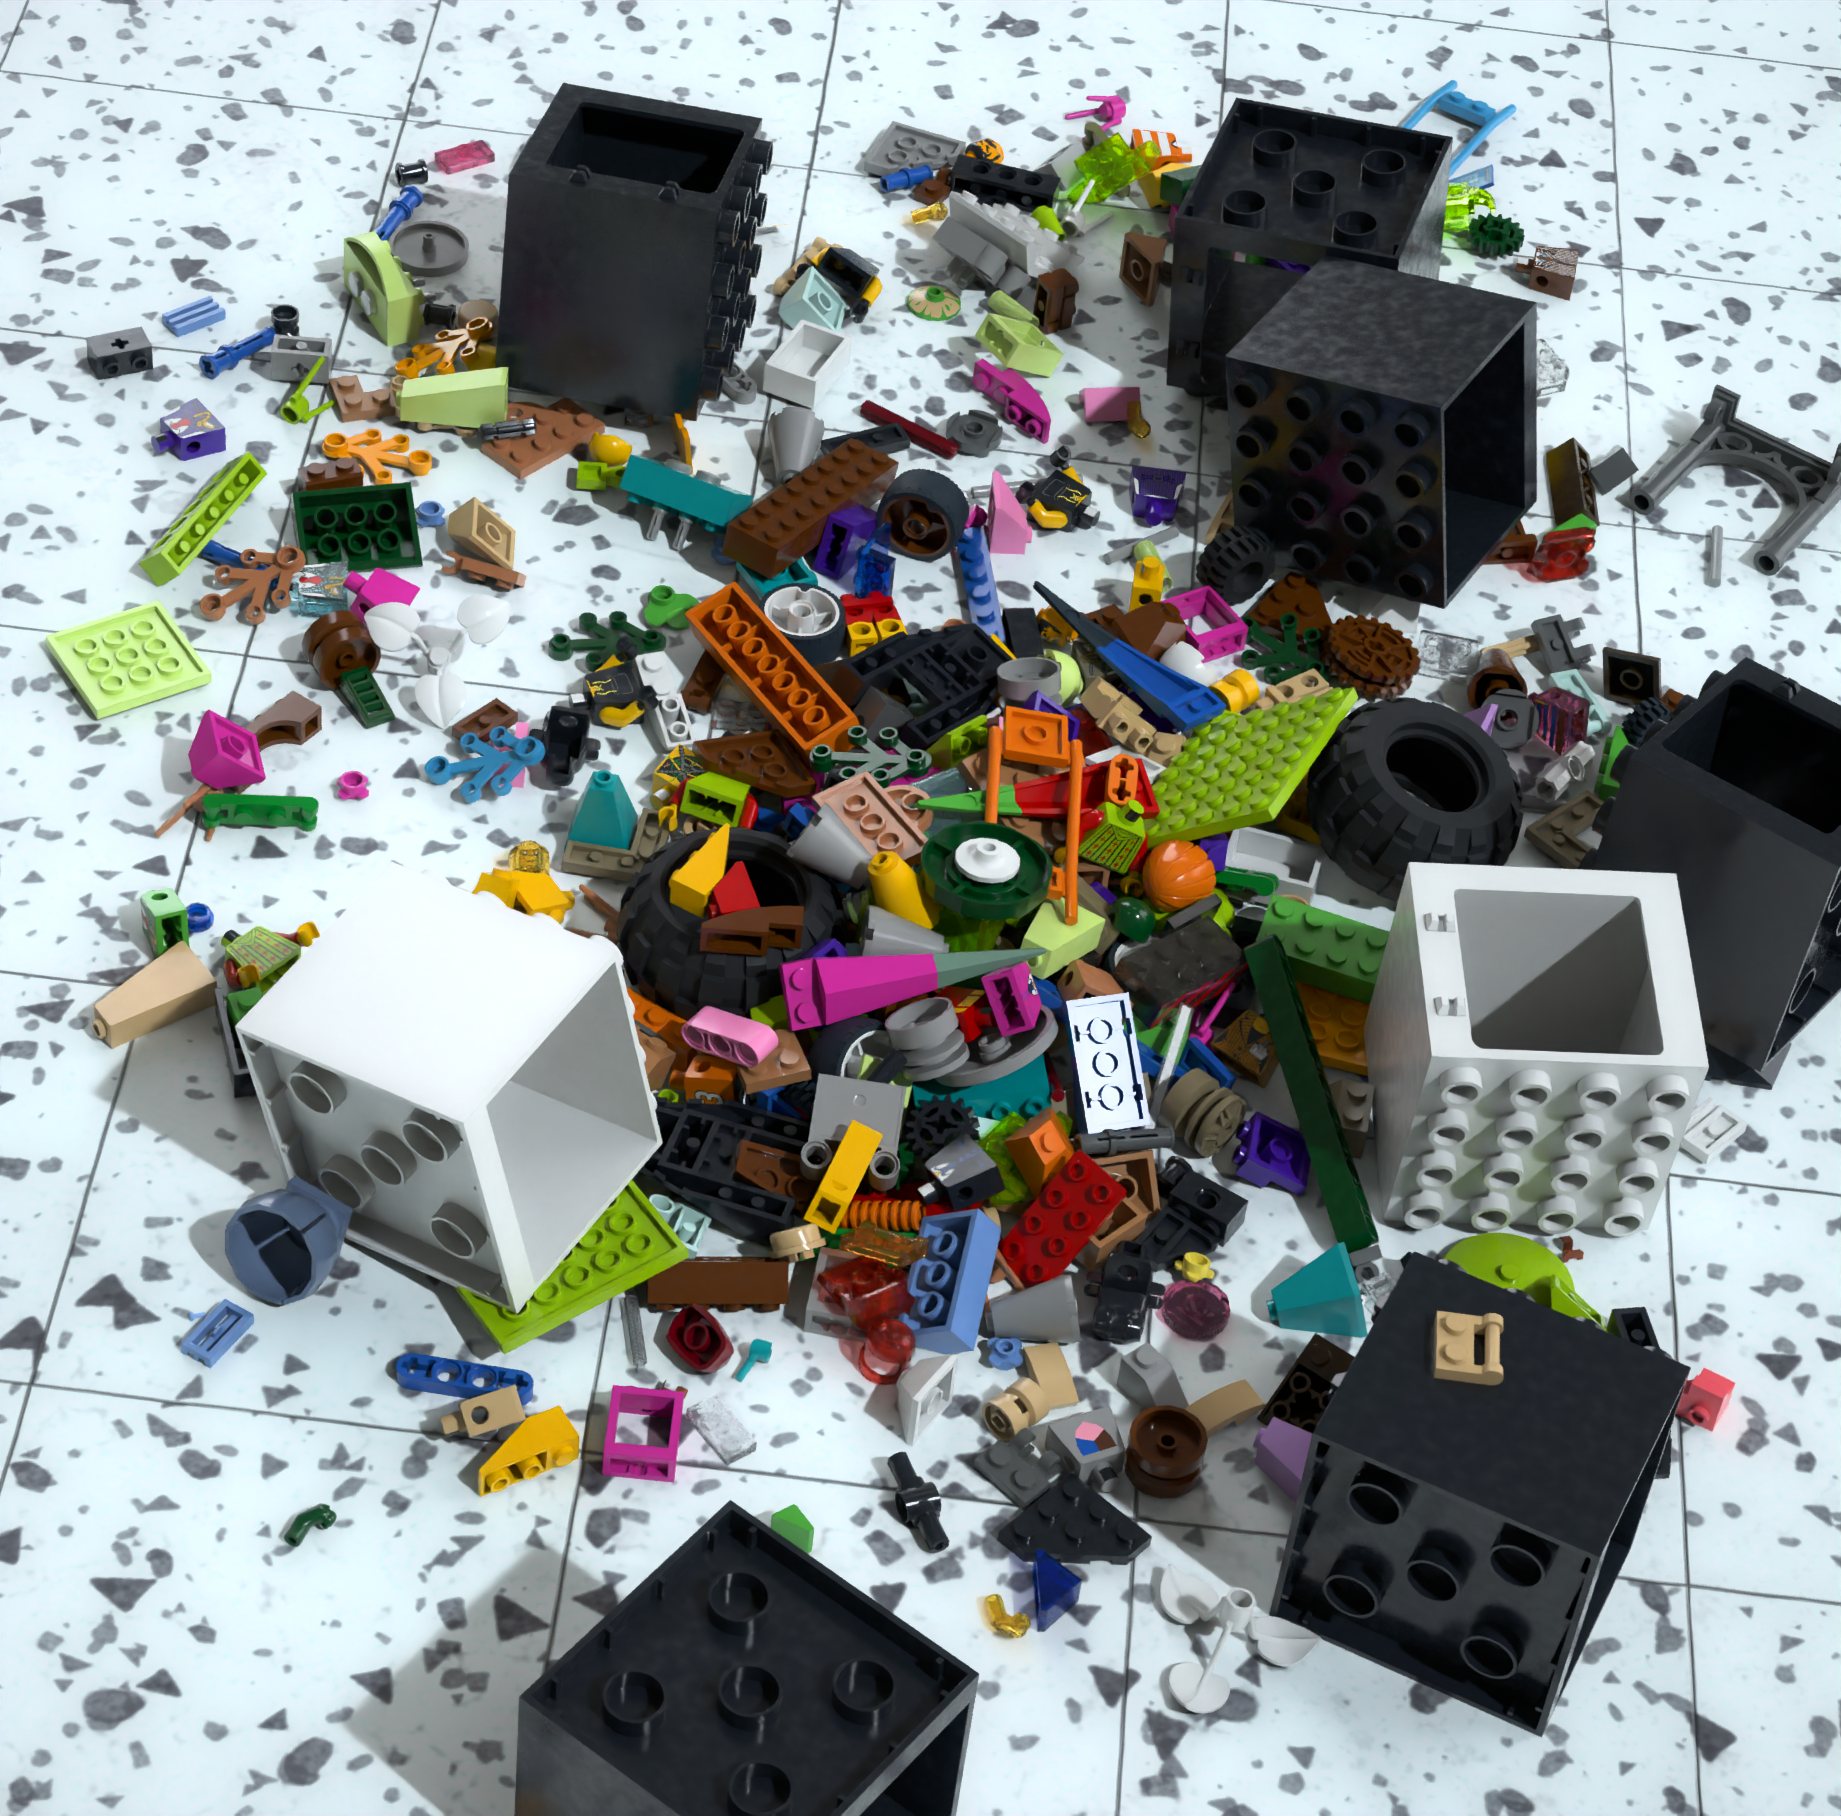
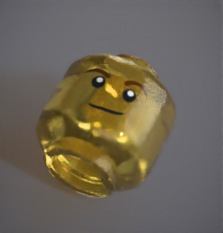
[508,840,550,876]

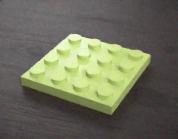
[46,600,212,719]

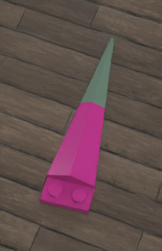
[779,948,1048,1031]

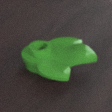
[644,585,699,630]

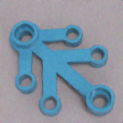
[425,726,545,803]

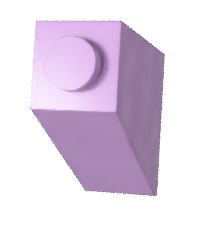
[1253,1417,1312,1503]

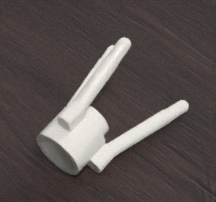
[1060,180,1114,238]

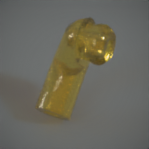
[911,202,948,224]
[1127,401,1151,438]
[984,1594,1031,1638]

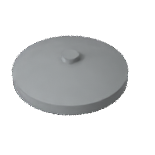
[934,1004,1058,1087]

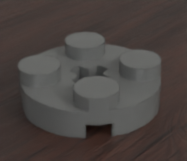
[945,410,1003,458]
[1480,689,1539,750]

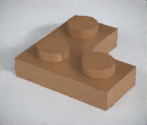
[329,375,396,423]
[736,1028,812,1094]

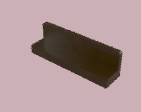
[1546,437,1600,527]

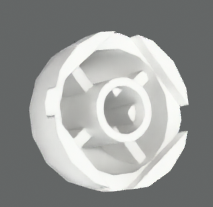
[1159,641,1217,687]

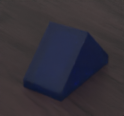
[1032,1550,1082,1632]

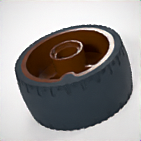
[876,468,969,561]

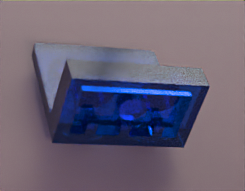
[853,521,896,599]

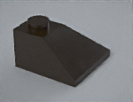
[1602,647,1662,706]

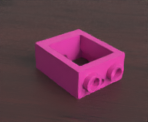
[1160,585,1249,664]
[602,1385,684,1483]

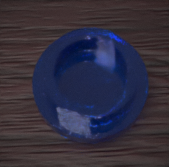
[186,902,214,932]

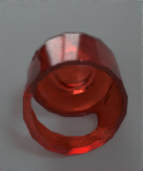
[858,1319,916,1385]

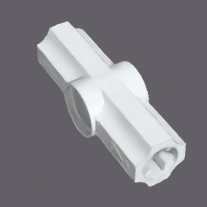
[1533,740,1595,803]

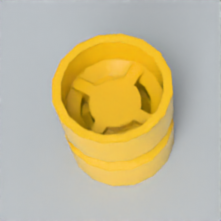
[1207,669,1260,714]

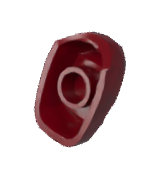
[665,1303,734,1374]

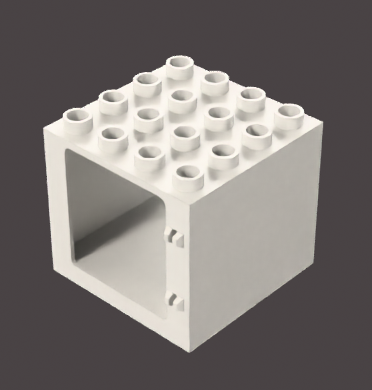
[235,862,663,1314]
[1363,862,1709,1236]

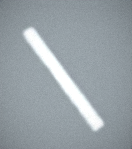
[1142,1003,1194,1150]

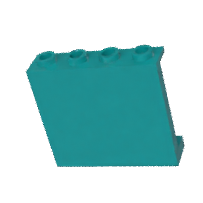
[912,1053,1052,1131]

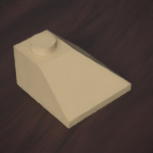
[448,496,516,570]

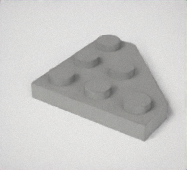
[864,121,966,176]

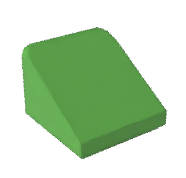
[770,1504,814,1553]

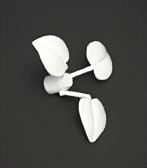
[364,594,511,729]
[1159,1564,1321,1714]

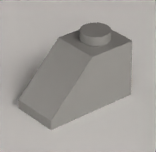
[1116,1342,1189,1410]

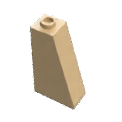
[92,940,217,1049]

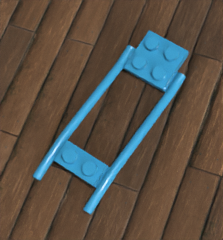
[1401,80,1517,178]

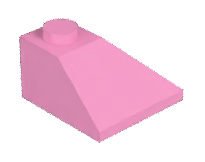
[987,471,1032,555]

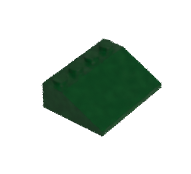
[290,482,423,576]

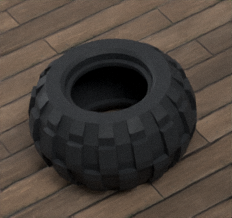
[1306,697,1524,901]
[617,827,847,1021]

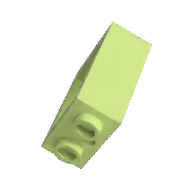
[975,313,1064,377]

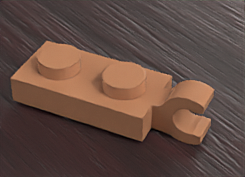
[441,551,527,590]

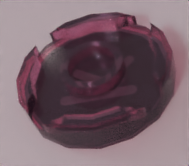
[1161,1279,1230,1340]

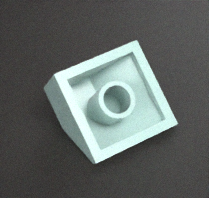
[778,266,848,332]

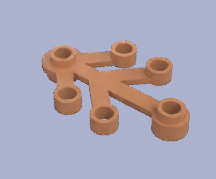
[200,545,306,625]

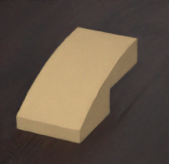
[1022,1342,1079,1410]
[1185,1379,1266,1438]

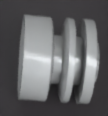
[997,657,1062,717]
[885,997,970,1081]

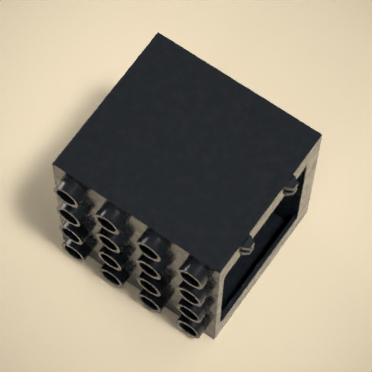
[495,83,773,421]
[1166,97,1453,397]
[1225,255,1537,609]
[1578,657,1841,1072]
[1269,1251,1691,1737]
[514,1500,979,1816]

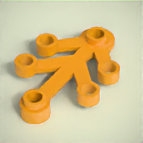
[394,317,494,379]
[322,429,432,485]

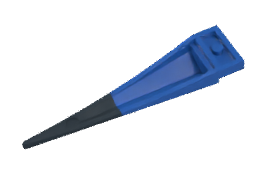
[1033,581,1227,733]

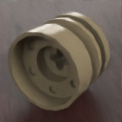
[1158,1068,1247,1157]

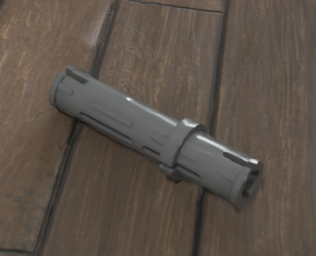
[1073,1126,1175,1156]

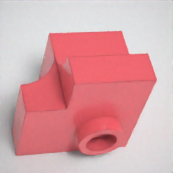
[1676,1368,1736,1432]

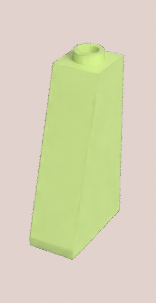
[396,367,509,428]
[1015,897,1106,980]

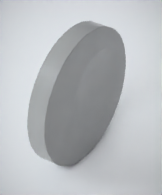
[389,221,469,277]

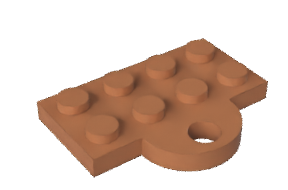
[481,397,605,480]
[812,770,933,867]

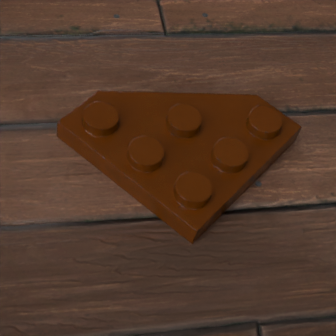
[1247,571,1333,661]
[692,729,817,798]

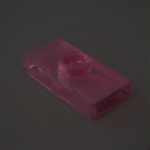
[435,140,495,175]

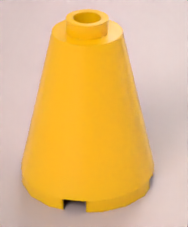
[868,851,943,930]

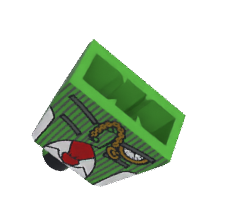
[140,888,190,959]

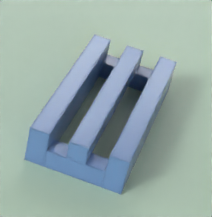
[162,296,226,338]
[181,1299,254,1368]

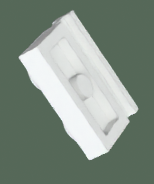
[1680,1097,1748,1164]

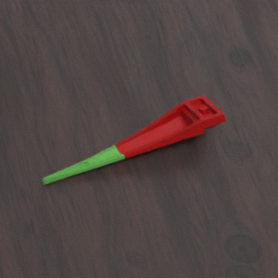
[914,758,1160,819]

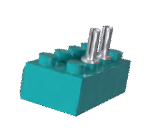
[619,454,754,550]

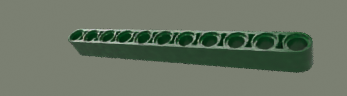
[1244,934,1379,1253]

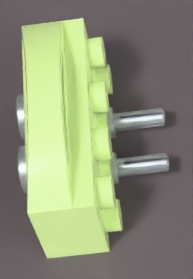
[344,231,437,347]

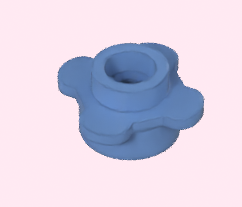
[415,501,445,527]
[710,538,736,566]
[987,1337,1023,1371]

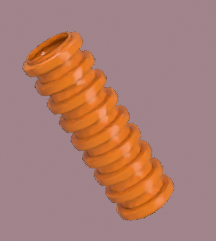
[838,1200,926,1231]

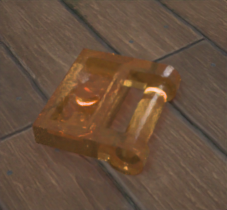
[839,1220,929,1267]

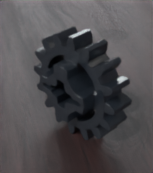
[906,1094,980,1164]

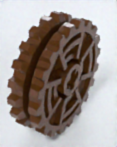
[1321,615,1421,699]

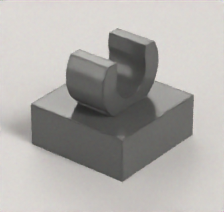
[1348,1244,1383,1284]

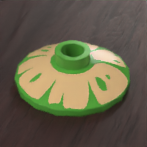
[907,285,961,321]

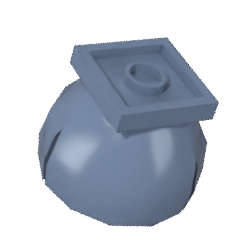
[225,1176,353,1305]

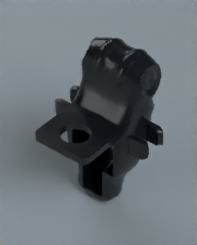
[529,705,601,786]
[1084,1240,1166,1344]

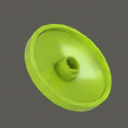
[1444,1232,1575,1308]

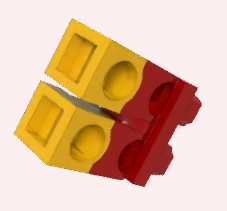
[840,591,908,658]

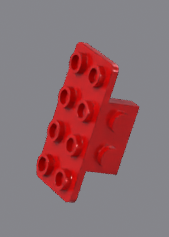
[997,1151,1126,1288]

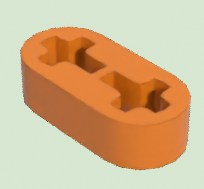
[1104,754,1138,808]

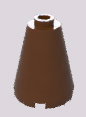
[1467,648,1528,721]

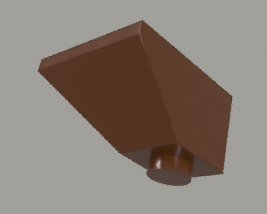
[1111,601,1186,662]

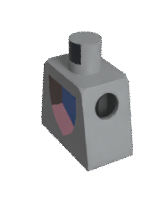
[1045,1406,1126,1492]

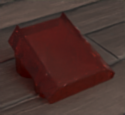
[1526,527,1596,583]
[817,1250,915,1334]

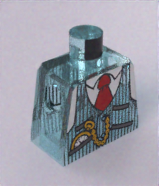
[280,562,348,619]

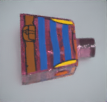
[1528,687,1590,756]

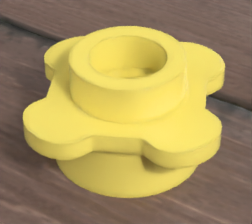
[1174,1252,1215,1282]

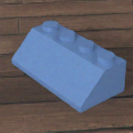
[894,1208,1001,1354]

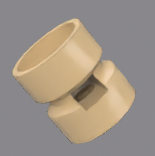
[982,1377,1050,1443]

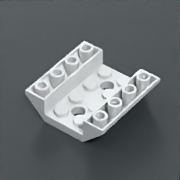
[949,191,1085,278]

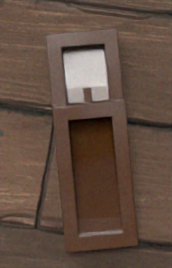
[700,906,804,956]

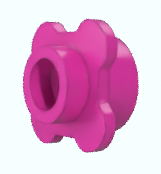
[337,771,369,800]

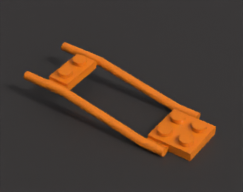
[984,706,1082,926]

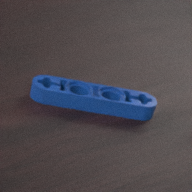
[396,1353,534,1406]

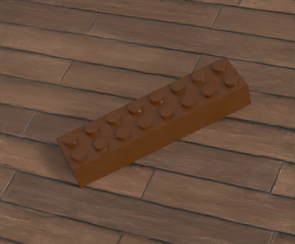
[722,438,899,579]

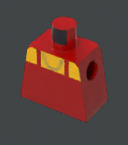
[935,986,998,1042]

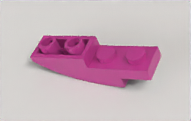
[972,358,1051,444]

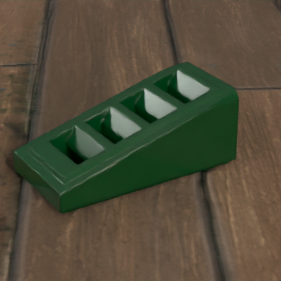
[339,666,395,729]

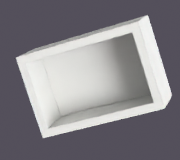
[763,320,852,409]
[1225,827,1325,906]

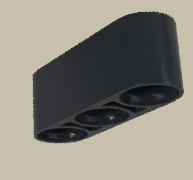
[1002,608,1044,659]

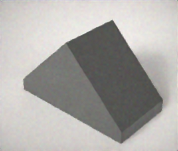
[1587,445,1639,496]

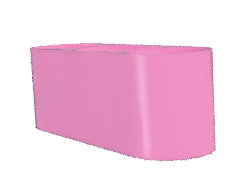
[681,1006,778,1068]

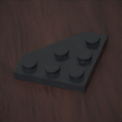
[997,1473,1152,1565]

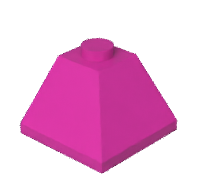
[188,709,266,789]

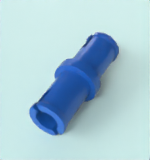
[880,165,933,193]

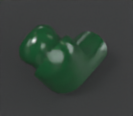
[284,1503,337,1547]

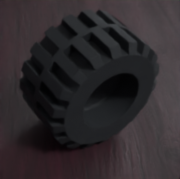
[1196,526,1276,606]

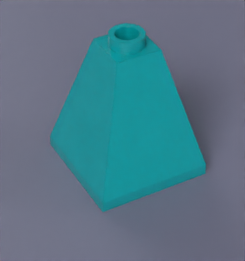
[564,770,638,852]
[1266,1242,1368,1338]

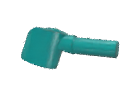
[735,1339,772,1382]

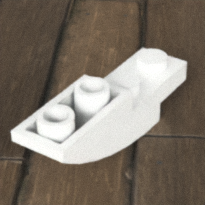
[633,651,697,751]

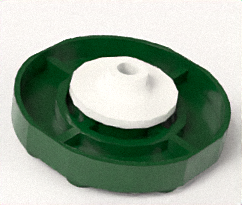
[919,822,1053,920]

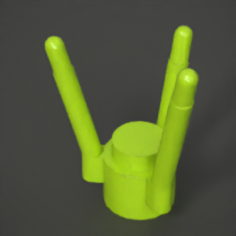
[280,356,336,424]

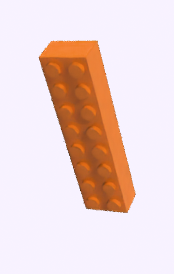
[684,581,860,773]

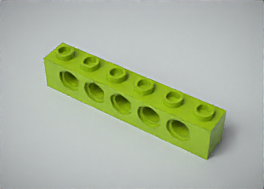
[139,451,268,586]

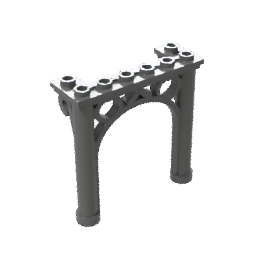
[1629,384,1841,576]

